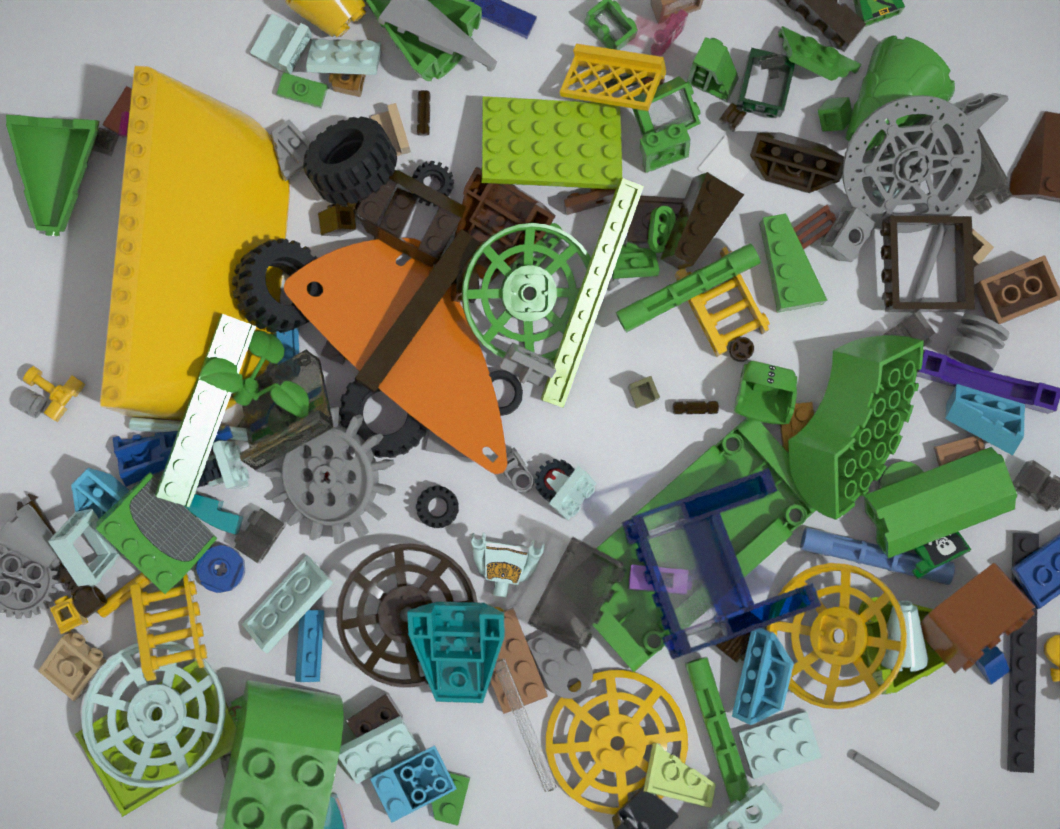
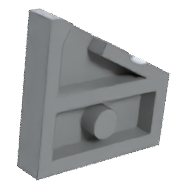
[271,119,311,181]

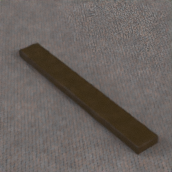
[354,229,480,393]

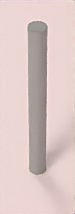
[910,225,947,314]
[853,752,940,811]

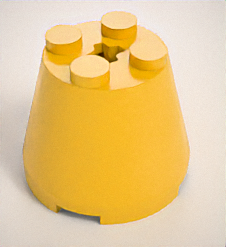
[285,0,367,38]

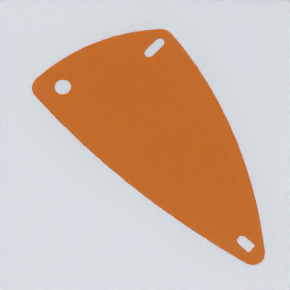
[284,238,507,474]

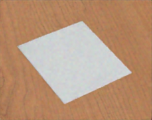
[698,135,755,188]

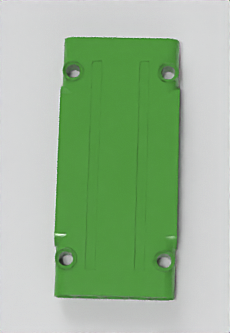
[557,417,816,672]

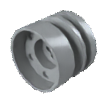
[947,314,1010,371]

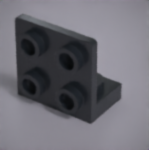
[612,785,678,829]

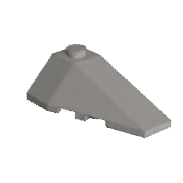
[907,93,1009,154]

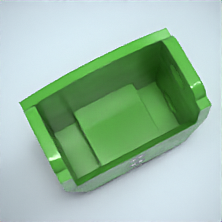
[734,361,798,424]

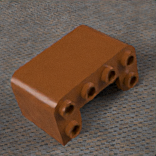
[921,562,1035,673]

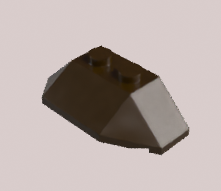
[750,132,844,193]

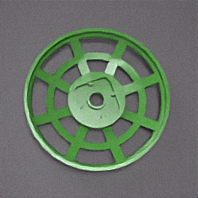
[461,223,591,361]

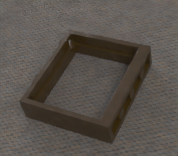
[880,216,975,312]

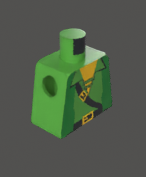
[853,0,905,27]

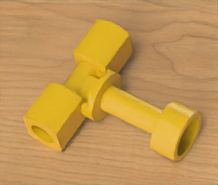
[23,366,86,422]

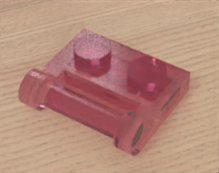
[650,9,688,57]

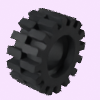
[412,161,454,207]
[416,486,459,528]

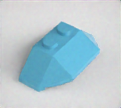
[71,468,130,519]
[732,625,794,725]

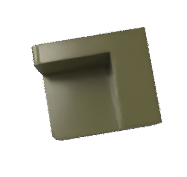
[628,376,660,409]

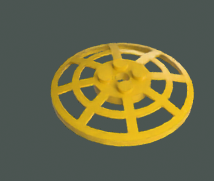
[767,563,907,709]
[546,670,688,814]

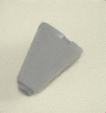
[0,504,62,569]

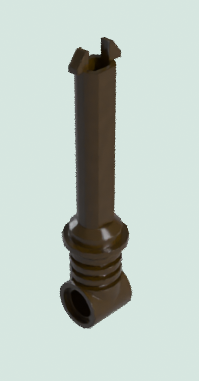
[17,494,107,618]

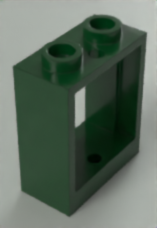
[736,48,795,118]

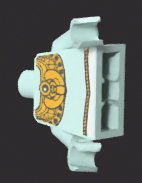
[471,532,545,597]

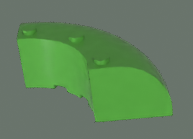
[788,335,924,520]

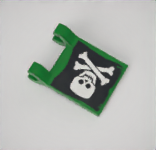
[911,531,972,579]

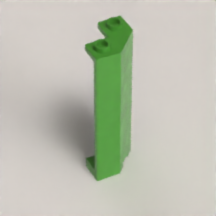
[864,447,1017,558]

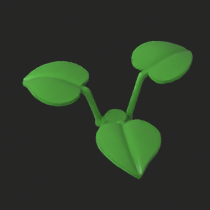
[198,331,309,419]

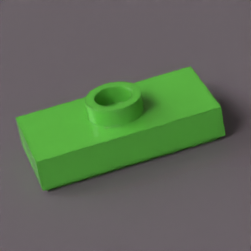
[277,72,328,109]

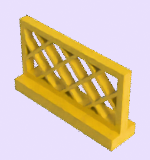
[559,43,666,111]

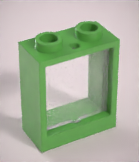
[632,76,701,137]

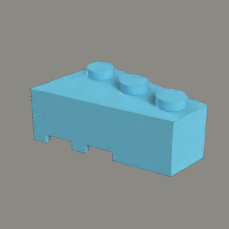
[945,384,1025,456]

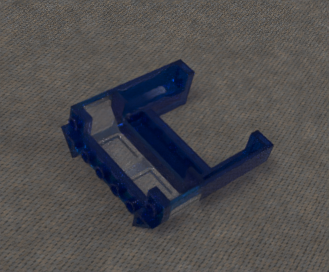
[622,468,822,660]

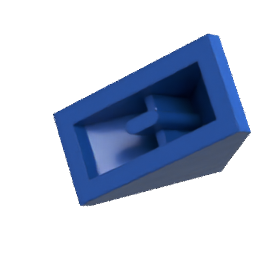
[975,646,1010,685]

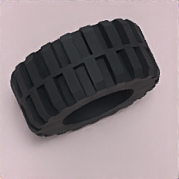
[303,116,397,205]
[232,238,323,333]
[339,380,427,458]

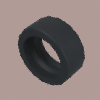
[489,370,523,416]

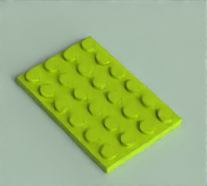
[482,96,623,189]
[75,661,236,817]

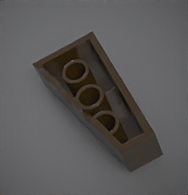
[777,0,866,52]
[660,172,744,270]

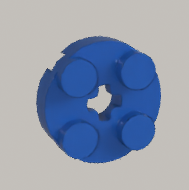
[196,545,245,593]

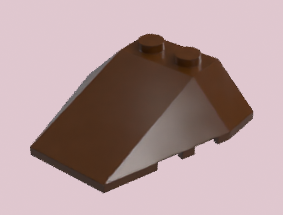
[1007,111,1060,201]
[454,167,556,283]

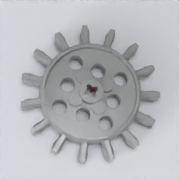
[265,406,396,544]

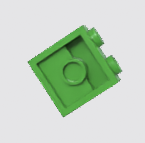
[639,123,691,173]

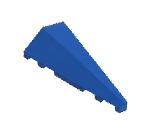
[113,426,233,487]

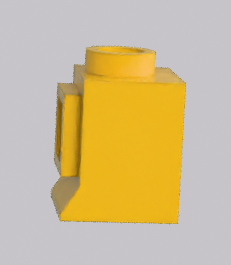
[50,595,89,634]

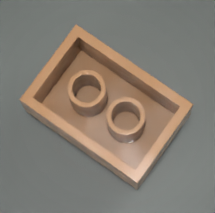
[974,255,1060,325]

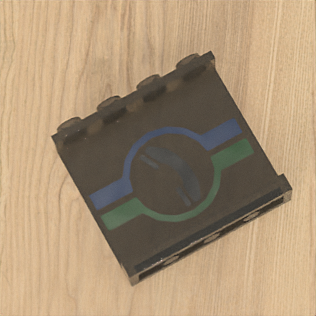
[231,349,334,471]

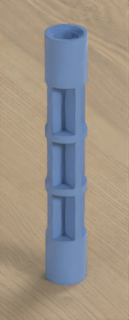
[800,527,955,585]

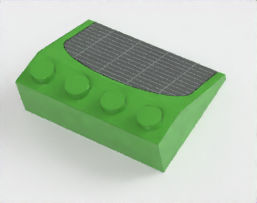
[96,472,217,594]

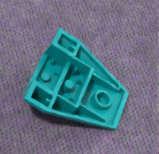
[407,602,505,703]

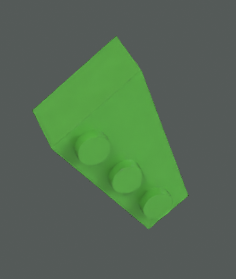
[687,37,739,102]

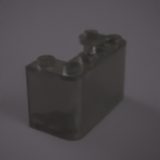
[527,536,627,651]

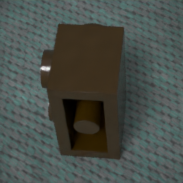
[346,693,403,738]

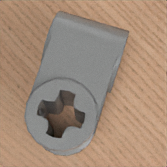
[495,447,534,493]

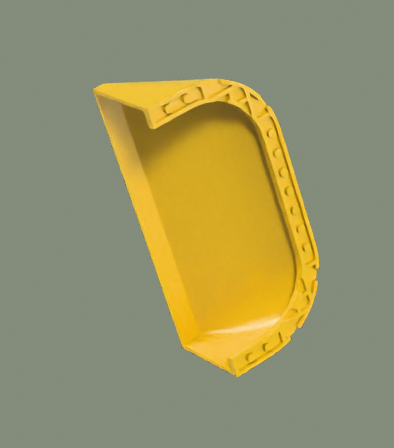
[100,66,290,421]

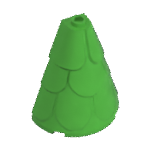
[365,0,482,81]
[845,35,955,152]
[6,115,99,236]

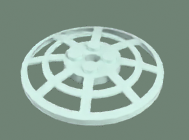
[82,642,225,788]

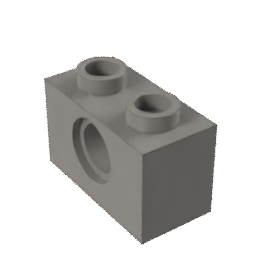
[820,207,876,262]

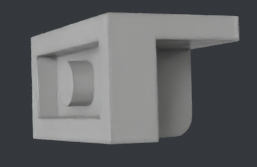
[500,342,556,386]

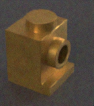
[329,73,366,97]

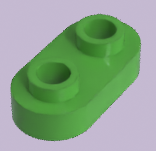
[648,206,675,253]

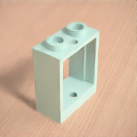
[48,509,121,586]

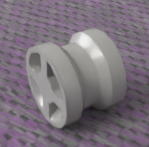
[17,389,47,418]

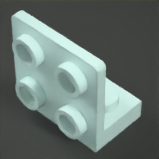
[250,14,312,74]

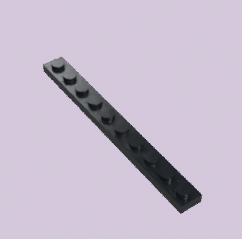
[1007,533,1039,773]

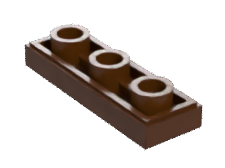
[564,188,616,215]

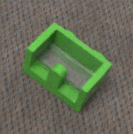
[584,0,638,50]

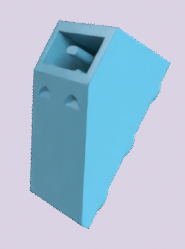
[370,745,457,823]

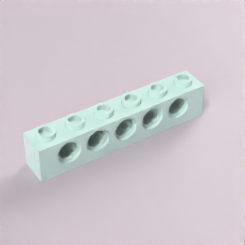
[705,783,783,829]

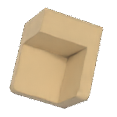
[953,229,994,267]

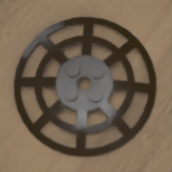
[336,543,478,688]

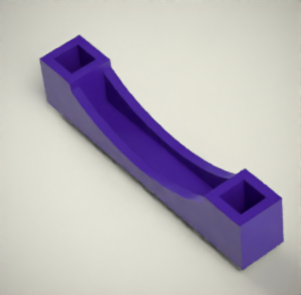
[917,349,1060,414]

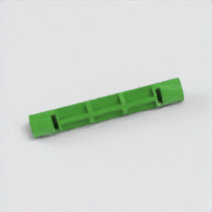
[615,243,761,333]
[685,657,753,809]

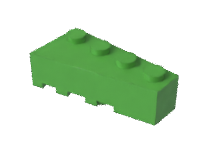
[759,213,827,313]

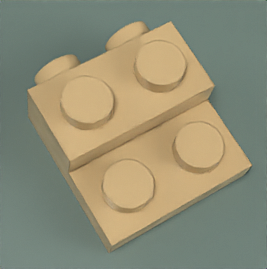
[38,631,107,701]

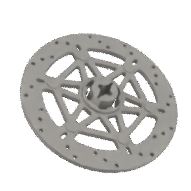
[842,95,981,233]

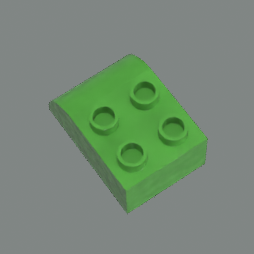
[216,680,343,829]

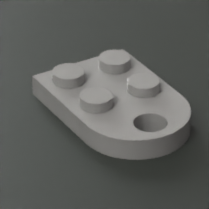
[527,621,593,699]

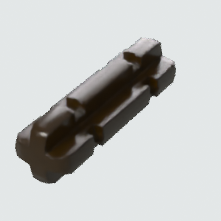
[417,90,430,136]
[673,401,719,414]

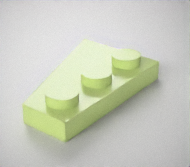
[643,743,716,808]

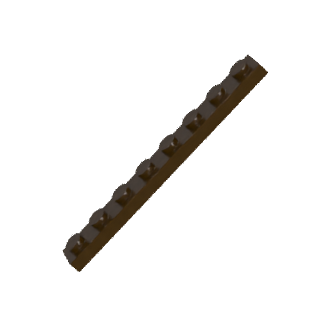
[321,187,419,365]

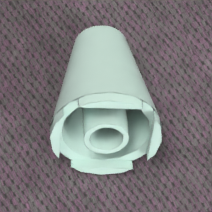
[881,601,928,671]

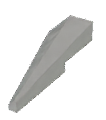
[378,0,497,72]

